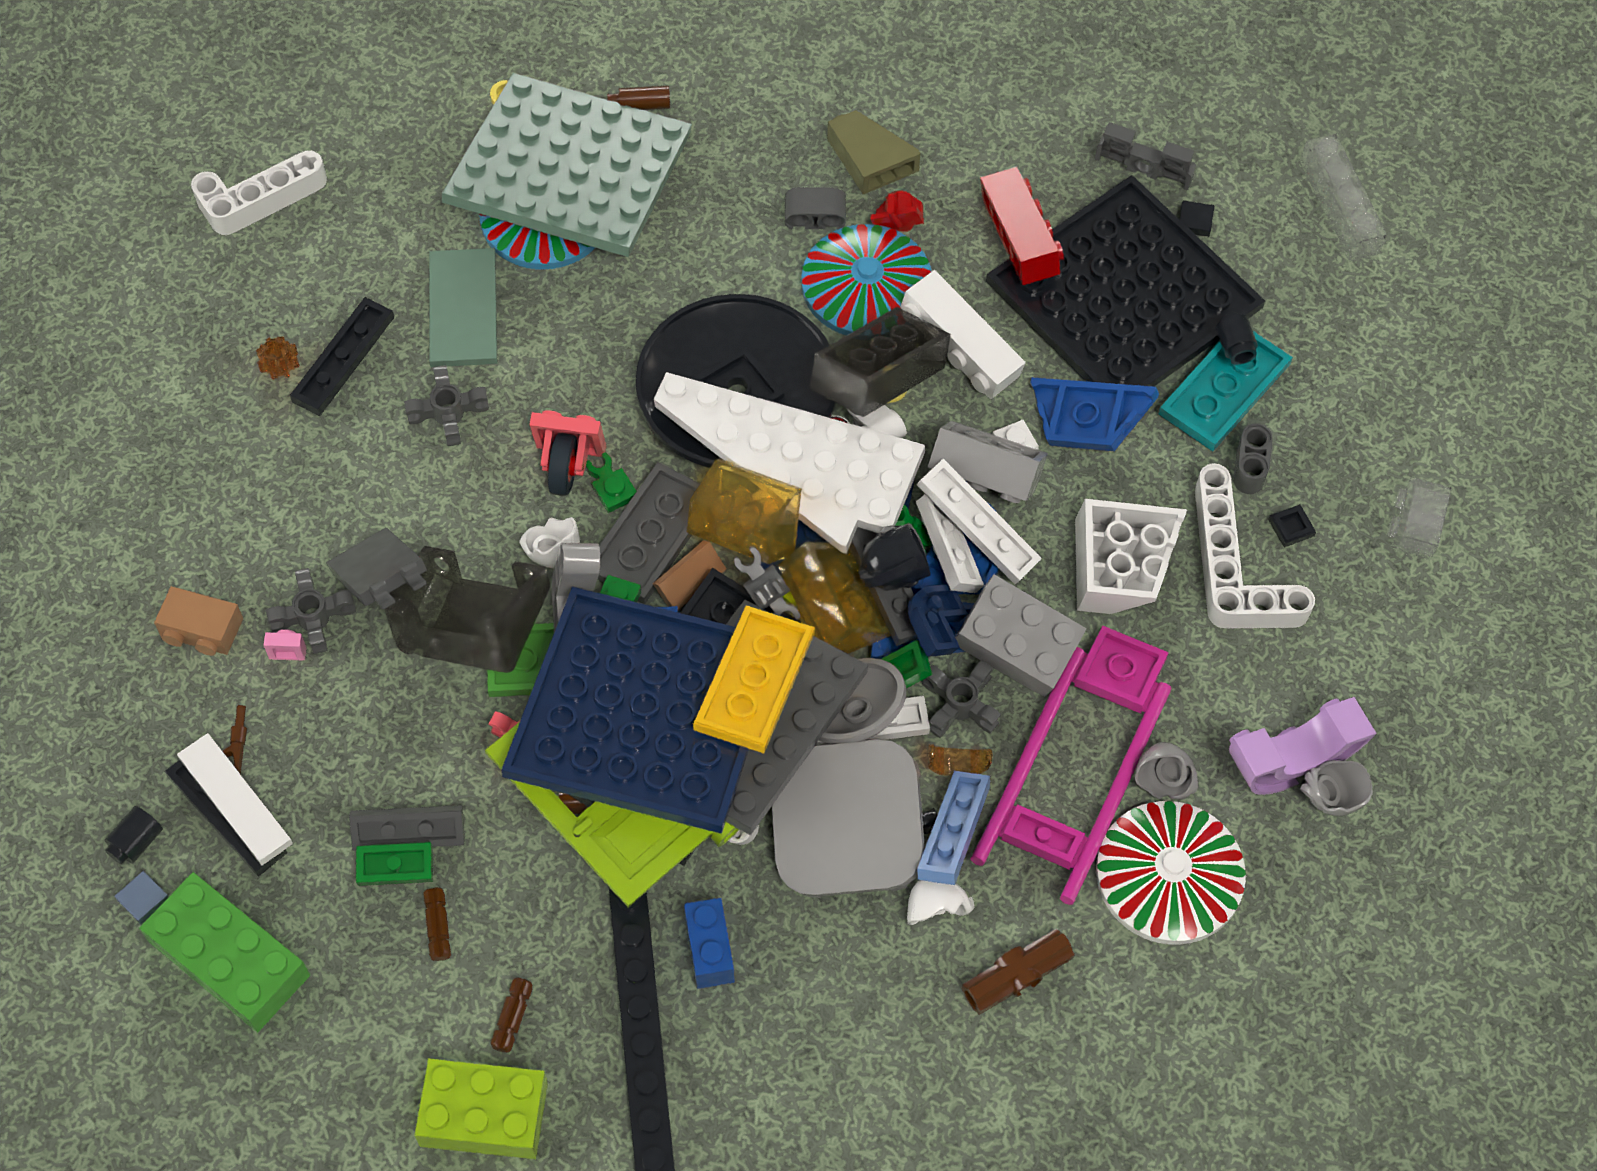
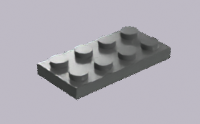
[597,462,717,604]

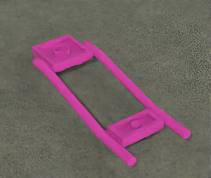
[971,626,1172,905]

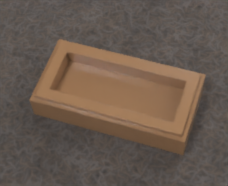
[653,540,727,610]

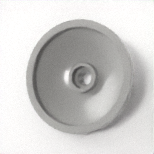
[819,658,907,744]

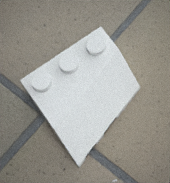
[1075,499,1187,614]

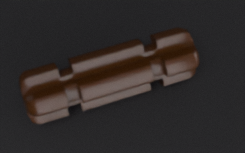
[423,887,451,961]
[491,977,533,1053]

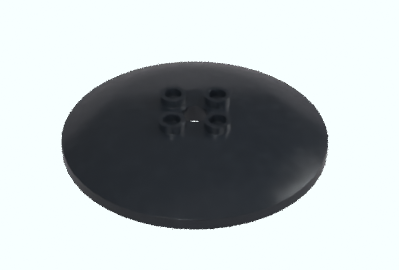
[636,294,839,471]

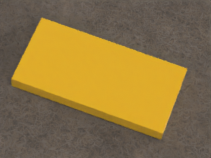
[693,605,815,754]

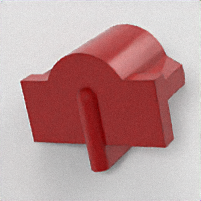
[871,190,924,232]

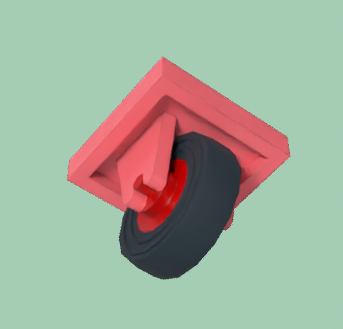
[529,410,606,496]

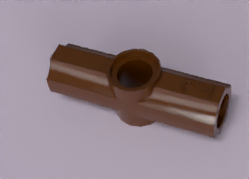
[961,928,1075,1015]

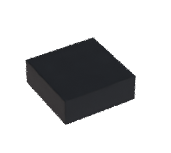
[1179,200,1215,237]
[1268,504,1316,548]

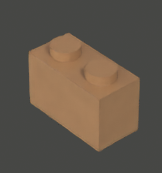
[154,586,243,656]

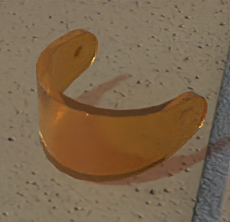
[928,744,993,776]

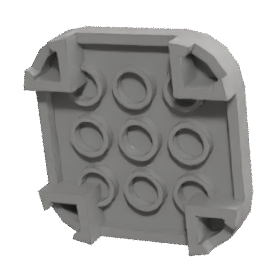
[772,740,925,898]

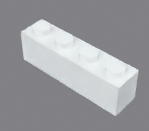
[900,270,1026,399]

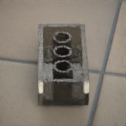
[810,307,951,417]

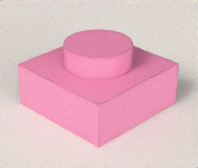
[263,630,306,660]

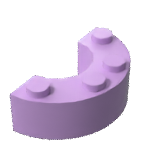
[1229,697,1377,795]

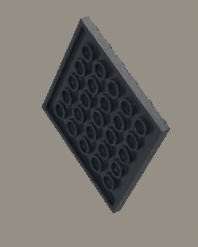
[986,175,1265,387]

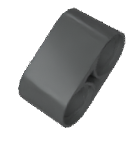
[785,187,846,230]
[1233,423,1273,494]

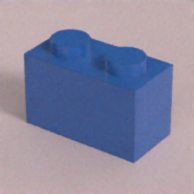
[684,898,735,989]

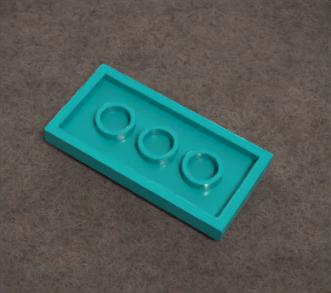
[1158,331,1293,452]

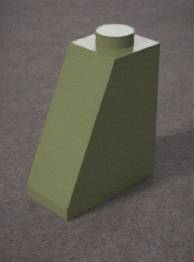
[827,110,921,195]

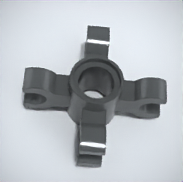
[404,365,489,446]
[733,545,800,619]
[266,568,356,654]
[922,660,1001,738]

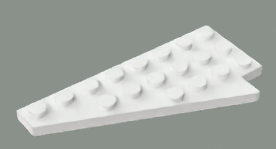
[654,372,925,554]

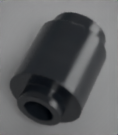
[1216,312,1258,365]

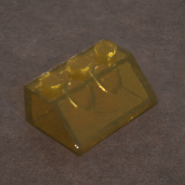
[687,459,802,564]
[778,542,891,654]

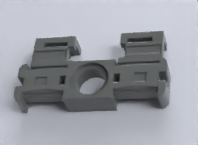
[1095,122,1196,191]

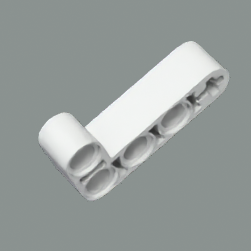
[191,151,327,235]

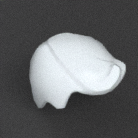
[519,517,580,568]
[907,880,974,925]

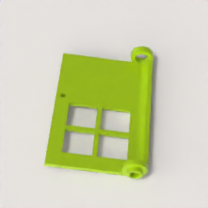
[485,722,740,907]

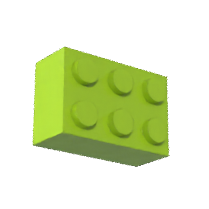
[414,1058,548,1159]

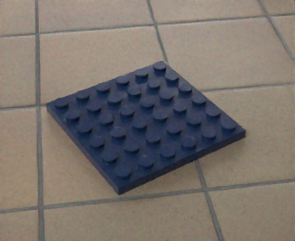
[501,587,749,834]

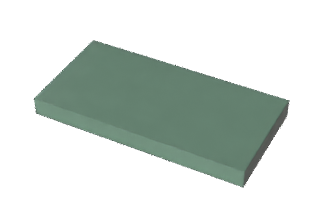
[429,248,498,367]

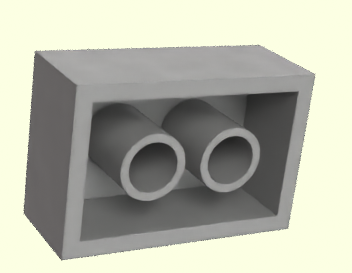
[928,420,1048,503]
[955,574,1087,697]

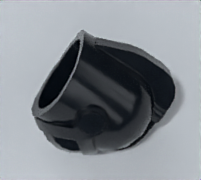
[859,523,931,591]

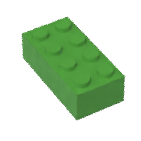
[139,872,310,1033]

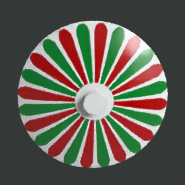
[1096,801,1246,944]

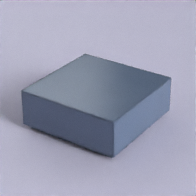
[114,871,168,924]

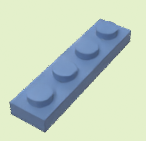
[917,771,990,885]

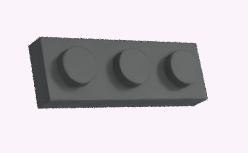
[349,805,465,851]

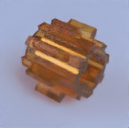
[256,336,300,380]

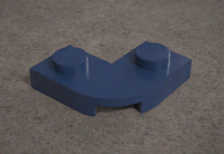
[908,584,968,657]

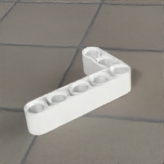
[1195,463,1315,628]

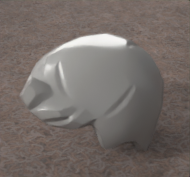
[1135,742,1198,800]
[1300,760,1373,816]

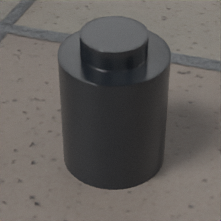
[104,806,163,865]

